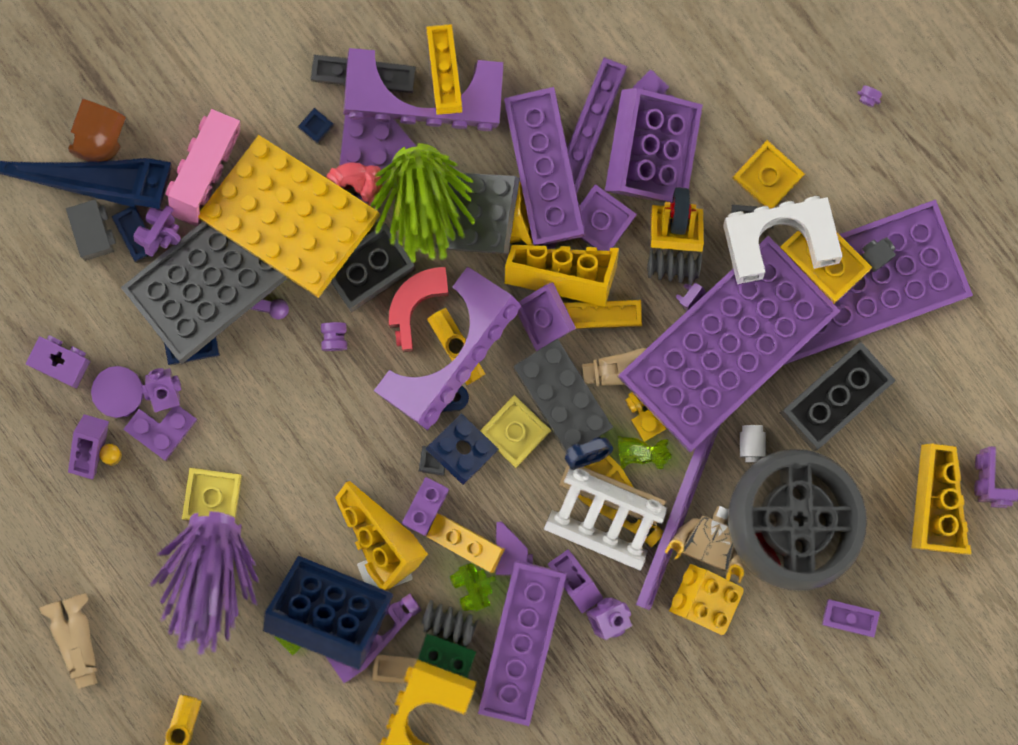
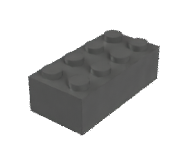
[513,339,613,455]
[780,342,896,451]

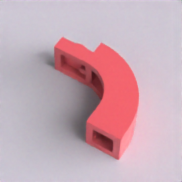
[389,267,449,352]

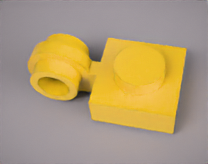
[625,392,666,443]

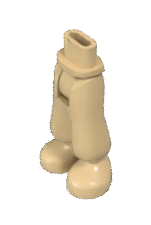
[582,348,647,387]
[39,593,98,689]

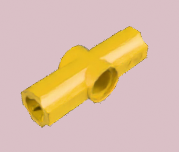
[427,308,486,386]
[164,694,202,745]

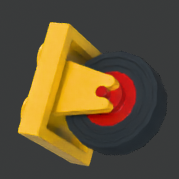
[651,187,704,252]

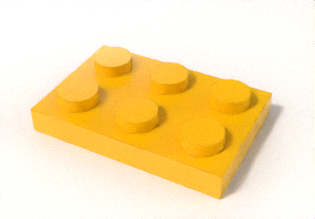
[780,230,872,304]

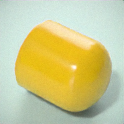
[99,444,122,466]

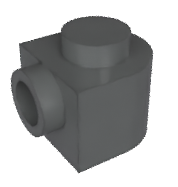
[861,237,896,272]

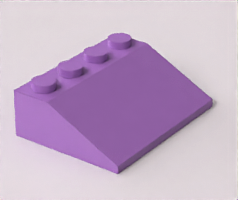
[605,88,702,202]

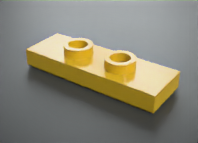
[564,300,642,329]
[426,513,505,573]

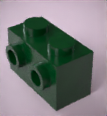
[415,633,477,678]

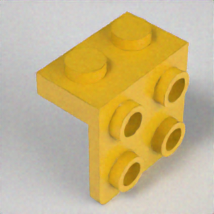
[669,564,744,635]

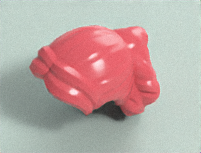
[326,162,383,208]

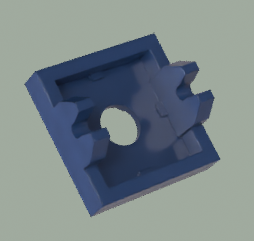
[426,413,499,485]

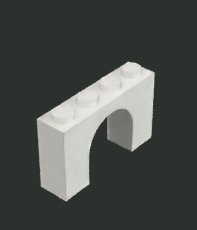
[723,196,842,284]

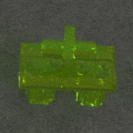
[450,562,496,611]

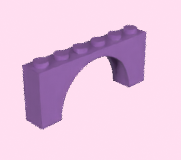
[343,48,503,131]
[374,266,521,431]

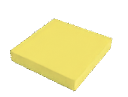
[480,395,552,468]
[182,468,242,520]

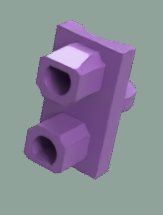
[134,205,181,257]

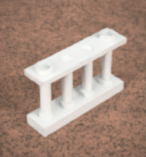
[544,468,667,571]

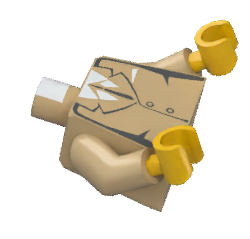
[665,505,744,583]

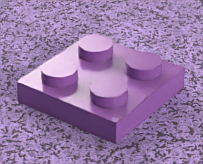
[579,185,637,251]
[517,282,576,351]

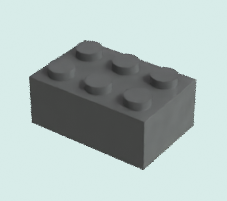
[331,223,416,313]

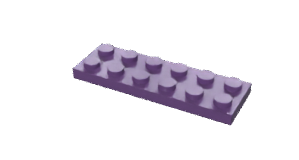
[504,87,585,246]
[478,560,567,726]

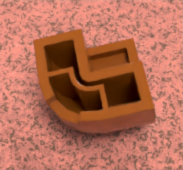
[68,98,126,162]

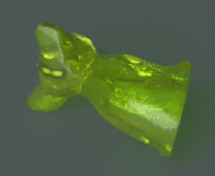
[617,435,672,469]

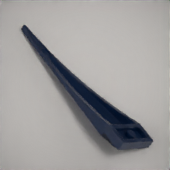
[0,158,172,209]

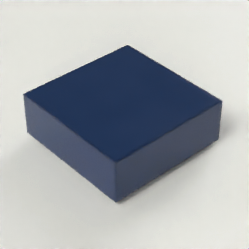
[298,107,334,145]

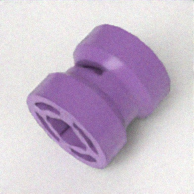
[321,322,347,351]

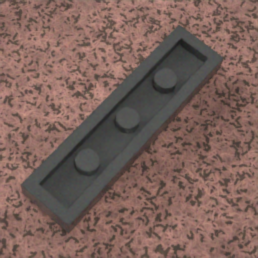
[311,55,416,93]

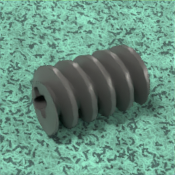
[647,248,702,285]
[421,599,479,647]

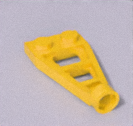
[577,455,664,548]

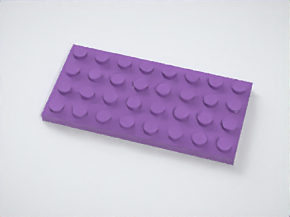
[784,199,973,365]
[618,236,840,453]

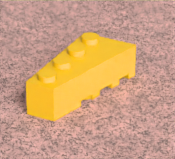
[505,245,619,307]
[911,444,971,554]

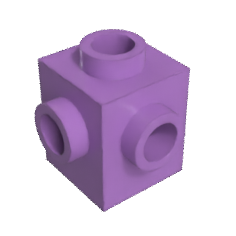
[142,368,182,412]
[586,598,632,640]

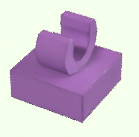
[676,283,707,311]

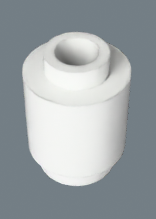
[740,425,766,463]

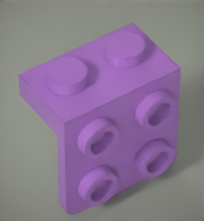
[974,446,1018,508]

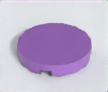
[91,366,144,418]

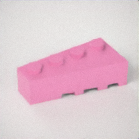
[166,109,240,227]

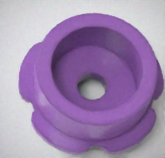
[857,85,882,107]

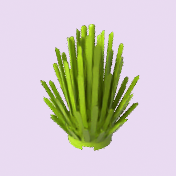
[371,143,475,262]

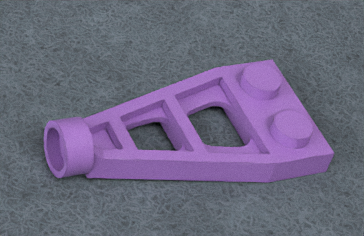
[326,593,422,683]

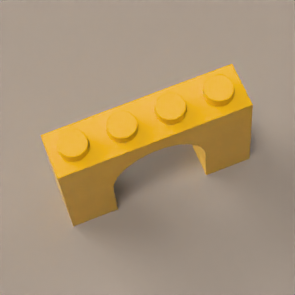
[380,660,477,745]

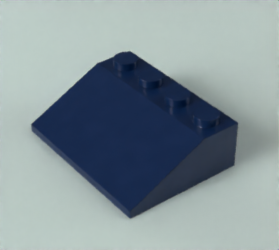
[263,556,394,670]

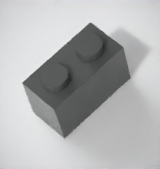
[66,199,116,261]

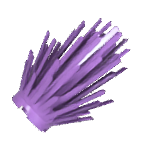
[149,511,259,655]

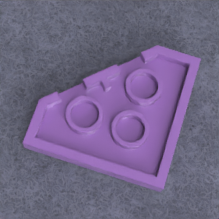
[340,115,416,173]

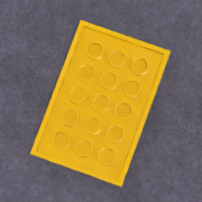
[198,135,381,298]

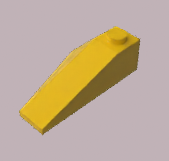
[335,481,428,591]

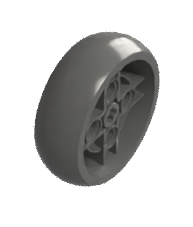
[728,449,867,591]

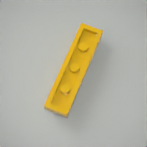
[426,24,462,115]

